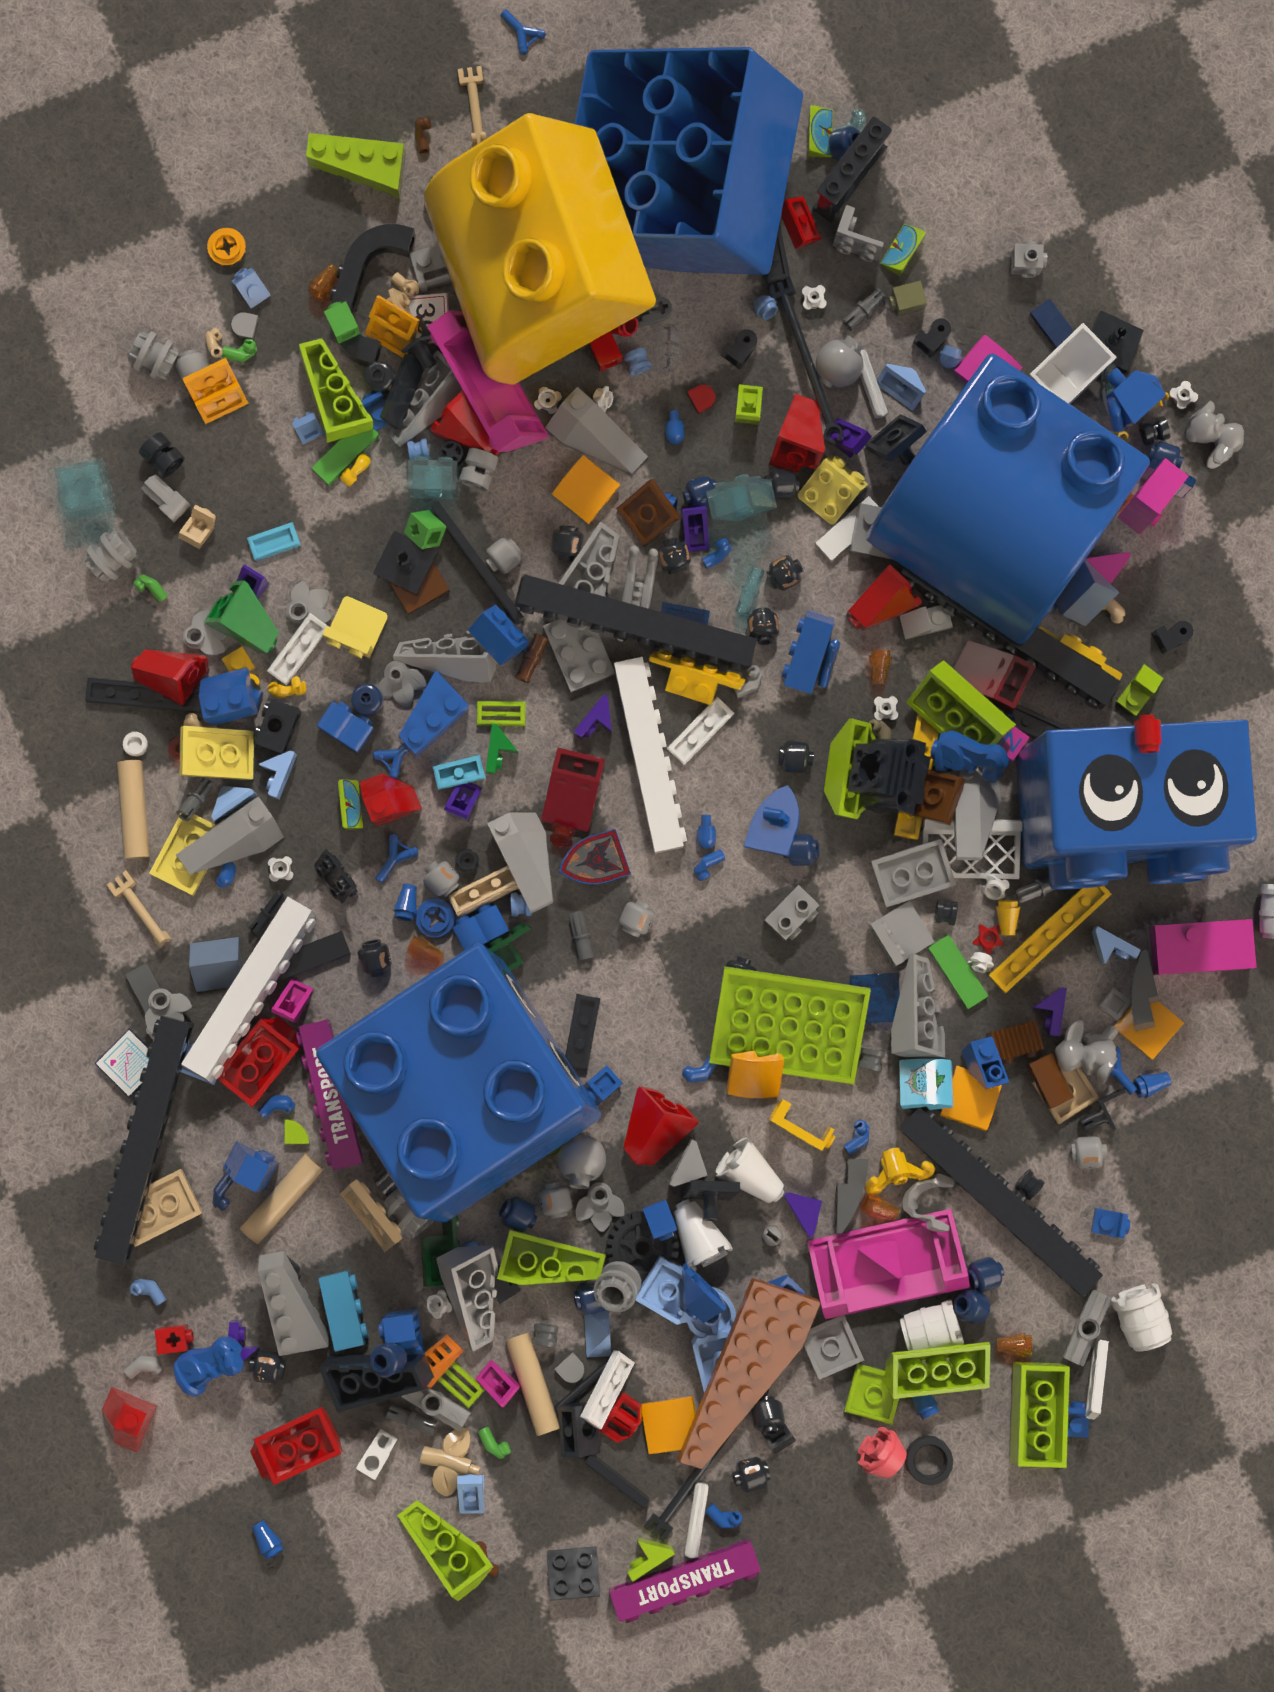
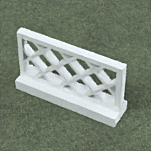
[922,819,1022,879]

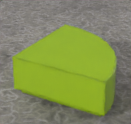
[284,1119,310,1144]

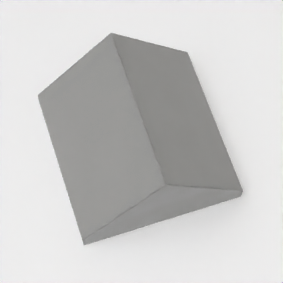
[669,1139,708,1186]

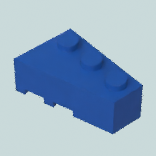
[781,610,834,694]
[398,670,469,759]
[223,1141,279,1192]
[379,1308,424,1355]

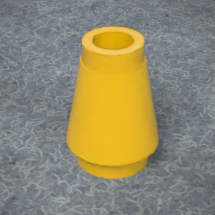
[996,900,1020,935]

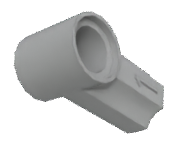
[141,474,191,522]

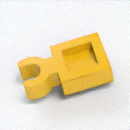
[222,647,261,686]

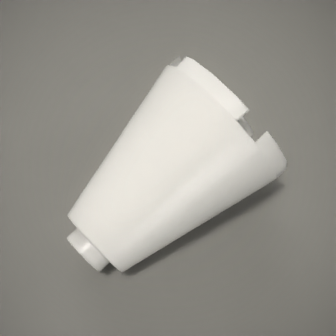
[716,1137,784,1203]
[674,1199,733,1271]

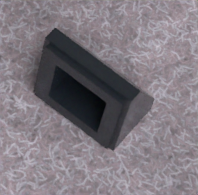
[761,1424,796,1454]

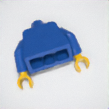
[1106,367,1170,440]

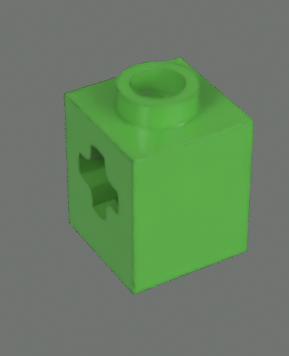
[324,301,360,344]
[404,510,446,549]

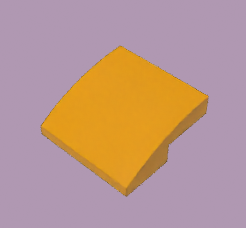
[364,295,419,358]
[182,358,249,424]
[552,455,621,524]
[1113,1002,1184,1060]
[726,1051,784,1098]
[940,1066,1002,1131]
[642,1396,696,1454]

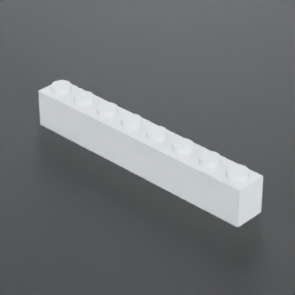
[614,657,687,854]
[181,897,317,1083]

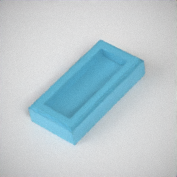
[247,522,301,561]

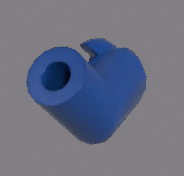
[701,538,732,569]

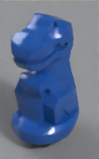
[931,731,1009,783]
[173,1336,244,1397]

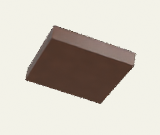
[616,479,681,547]
[390,562,450,615]
[907,770,966,826]

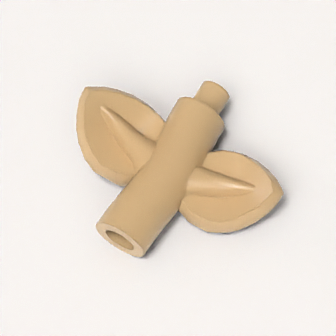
[420,1428,481,1497]

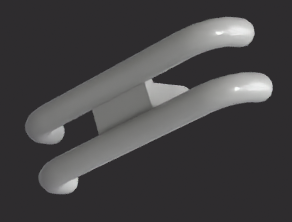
[617,546,658,641]

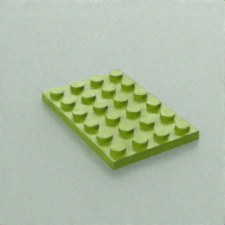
[709,966,871,1084]

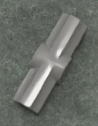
[1063,1289,1112,1366]
[401,1386,471,1432]

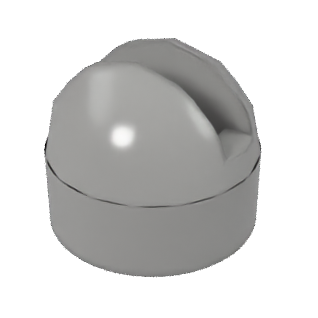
[762,1226,782,1246]

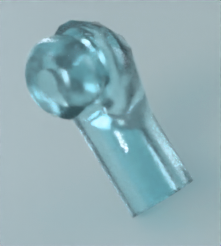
[835,109,866,131]

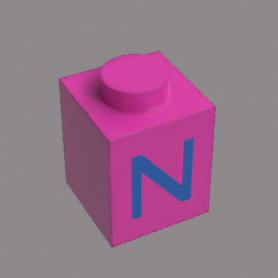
[1000,727,1030,763]

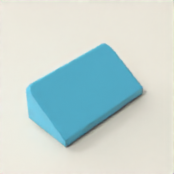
[433,755,486,790]

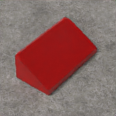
[781,196,821,249]

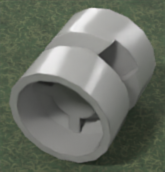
[459,448,499,491]

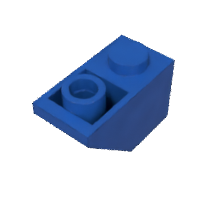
[961,1036,1009,1089]
[643,1199,677,1241]

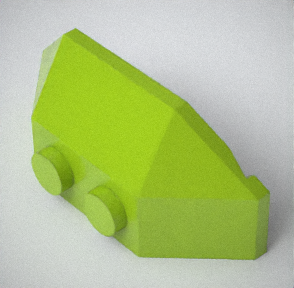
[824,719,876,819]

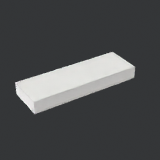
[815,496,878,562]
[267,613,329,685]
[667,697,734,765]
[1085,1340,1109,1420]
[580,1350,634,1429]

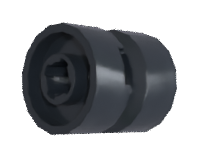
[139,432,185,478]

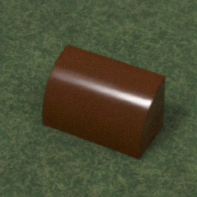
[1026,1052,1074,1109]

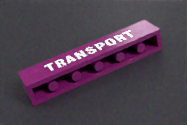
[296,1019,364,1171]
[609,1538,761,1623]

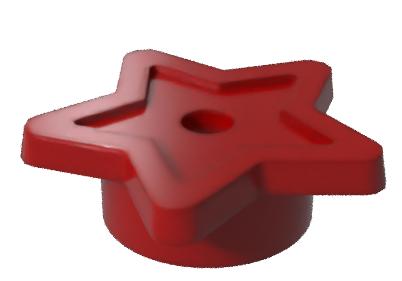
[973,924,1004,955]

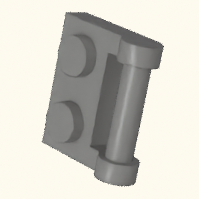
[409,244,452,294]

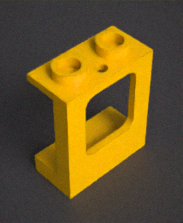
[768,1099,835,1151]

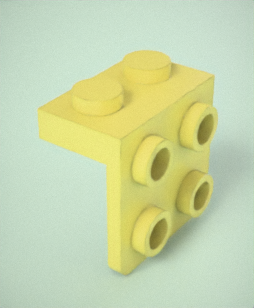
[798,454,868,525]
[322,596,388,659]

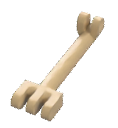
[458,66,486,146]
[107,870,172,948]

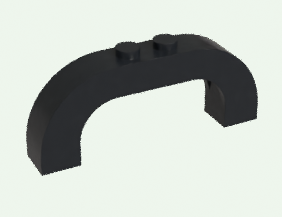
[330,224,416,367]

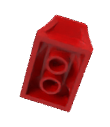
[217,1016,299,1107]
[250,1406,343,1485]

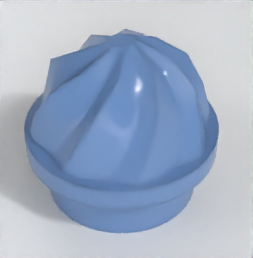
[754,295,778,320]
[939,344,963,369]

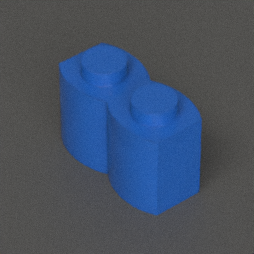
[316,701,374,754]
[452,903,510,950]

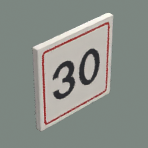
[407,293,449,344]

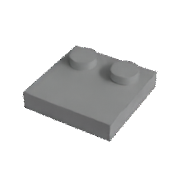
[849,503,894,560]
[803,1315,864,1380]

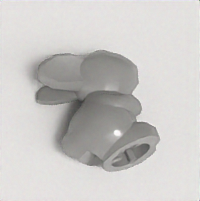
[1186,400,1244,469]
[1055,1020,1118,1085]

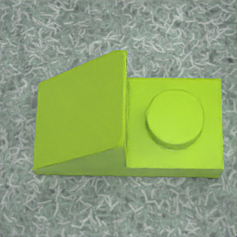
[735,384,763,425]
[1115,664,1163,717]
[627,1538,675,1581]

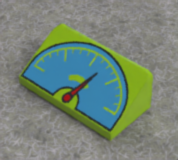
[808,105,833,157]
[880,224,926,276]
[338,779,363,830]

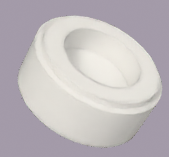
[123,732,148,757]

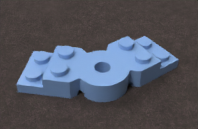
[636,1256,736,1392]

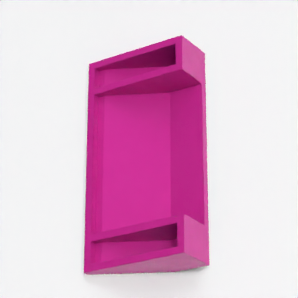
[428,310,550,452]
[807,1209,970,1319]

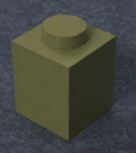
[888,281,927,317]

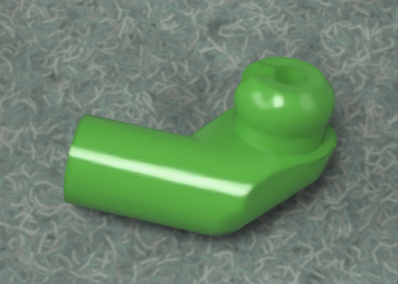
[222,339,257,363]
[133,575,168,603]
[478,1427,511,1459]

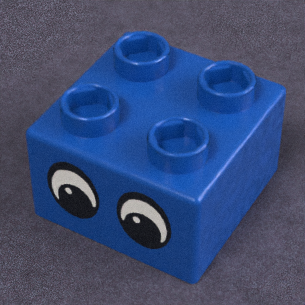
[1016,719,1257,889]
[316,943,601,1223]

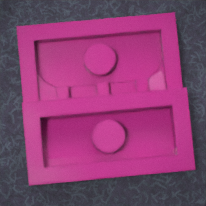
[953,335,1023,384]

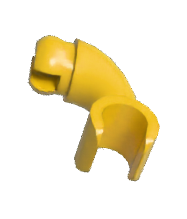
[340,453,371,487]
[267,676,307,698]

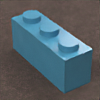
[318,1270,369,1352]

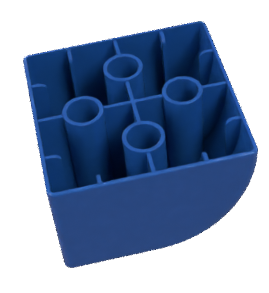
[574,47,803,275]
[866,354,1150,644]

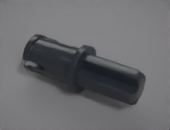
[248,891,287,937]

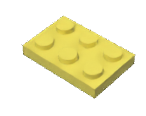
[180,726,254,780]
[149,814,216,896]

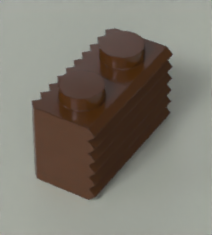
[986,1020,1044,1065]

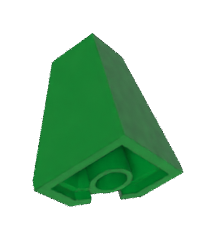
[204,581,279,653]

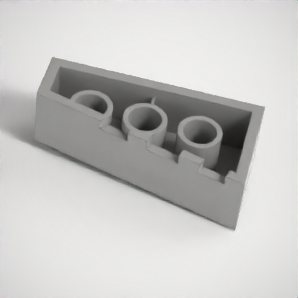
[258,1251,329,1356]

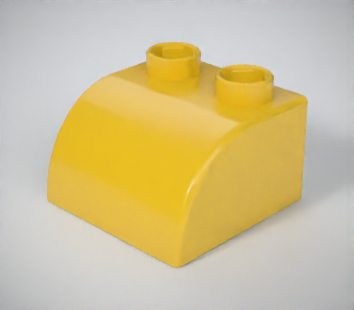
[424,113,656,385]

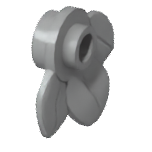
[286,581,331,624]
[183,609,226,656]
[379,661,427,707]
[145,989,192,1034]
[576,1182,624,1232]

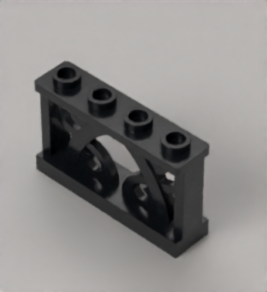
[812,117,892,223]

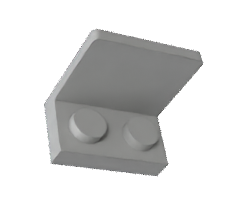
[833,205,884,262]
[868,901,934,967]

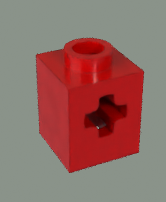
[589,331,622,372]
[154,1324,194,1355]

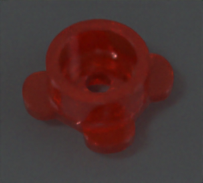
[550,823,575,848]

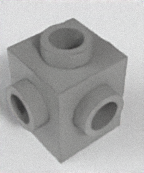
[1011,241,1047,278]

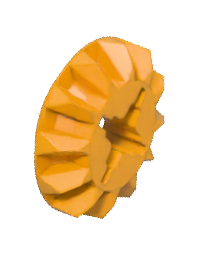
[207,228,246,266]

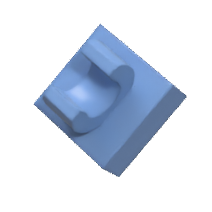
[292,412,324,444]

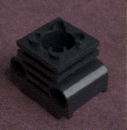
[847,738,931,815]

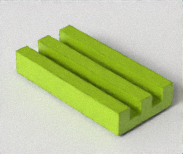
[477,701,526,727]
[438,1361,485,1408]

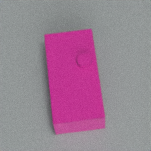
[1117,458,1189,534]
[1149,919,1257,975]

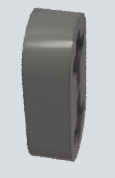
[636,297,672,328]

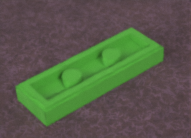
[312,429,380,486]
[928,935,988,1009]

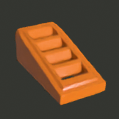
[424,1334,464,1388]

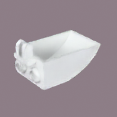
[1029,323,1116,404]

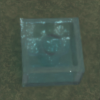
[407,456,460,500]
[54,458,116,521]
[706,474,777,522]

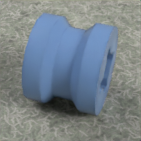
[624,348,652,376]
[407,439,430,465]
[511,892,532,917]

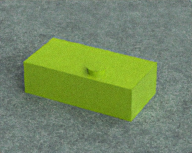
[1010,1362,1070,1468]

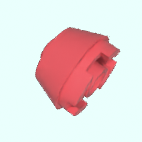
[857,1427,906,1478]

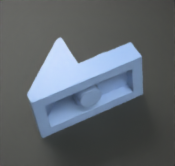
[259,751,297,800]
[1092,926,1141,965]
[457,1474,484,1514]

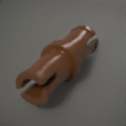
[515,633,549,683]

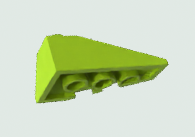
[497,1230,606,1285]
[397,1500,493,1601]

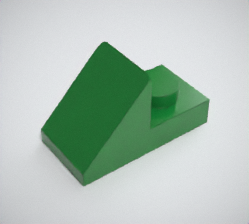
[486,723,518,775]

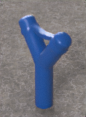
[500,9,546,55]
[818,639,840,688]
[373,745,408,779]
[375,834,418,883]
[1110,1046,1138,1095]

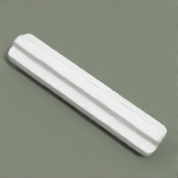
[860,350,888,419]
[685,1483,709,1558]

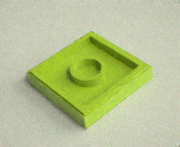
[844,1363,899,1425]

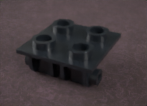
[314,849,358,904]
[547,1546,600,1601]

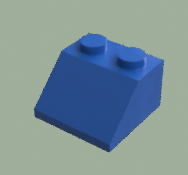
[468,605,529,666]
[199,667,258,726]

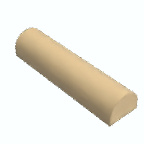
[117,760,150,860]
[448,866,519,918]
[240,1153,324,1244]
[506,1333,559,1436]

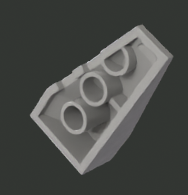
[545,387,648,474]
[436,1245,498,1352]

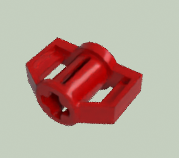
[598,1392,642,1443]

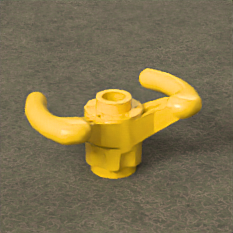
[864,1148,935,1195]

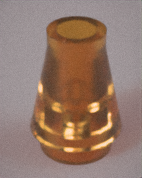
[308,264,338,300]
[869,649,892,684]
[406,935,444,965]
[861,1194,900,1222]
[997,1332,1032,1357]

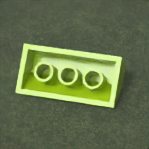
[906,660,1016,767]
[885,1342,990,1399]

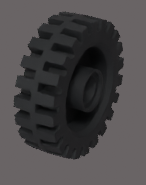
[606,1211,679,1284]

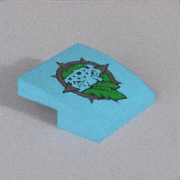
[899,1059,953,1110]

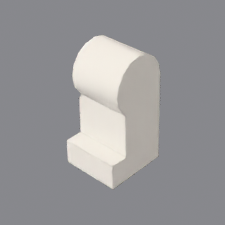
[356,1429,398,1480]

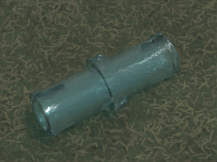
[735,566,765,617]

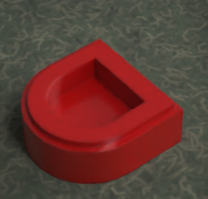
[687,385,715,414]

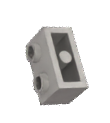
[764,885,819,941]

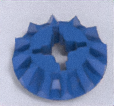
[416,898,455,937]

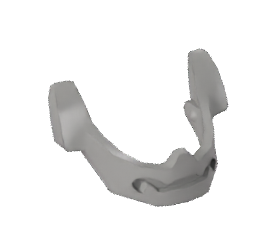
[903,1173,954,1232]

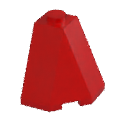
[430,390,501,456]
[769,393,825,472]
[846,565,922,631]
[131,649,210,706]
[359,773,422,827]
[623,1086,699,1166]
[102,1387,157,1453]

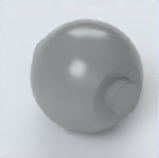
[815,335,864,388]
[557,1132,606,1189]

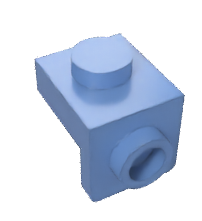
[232,268,271,308]

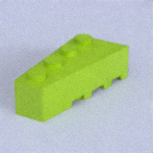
[306,133,406,199]
[299,338,373,443]

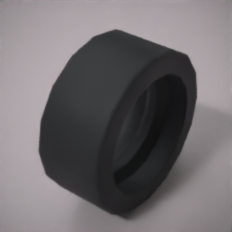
[905,1435,954,1485]

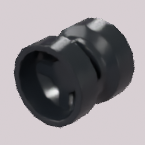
[1139,416,1170,446]

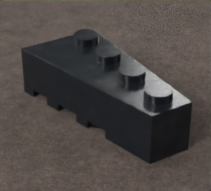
[319,1354,434,1413]

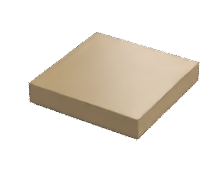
[1032,1067,1100,1124]

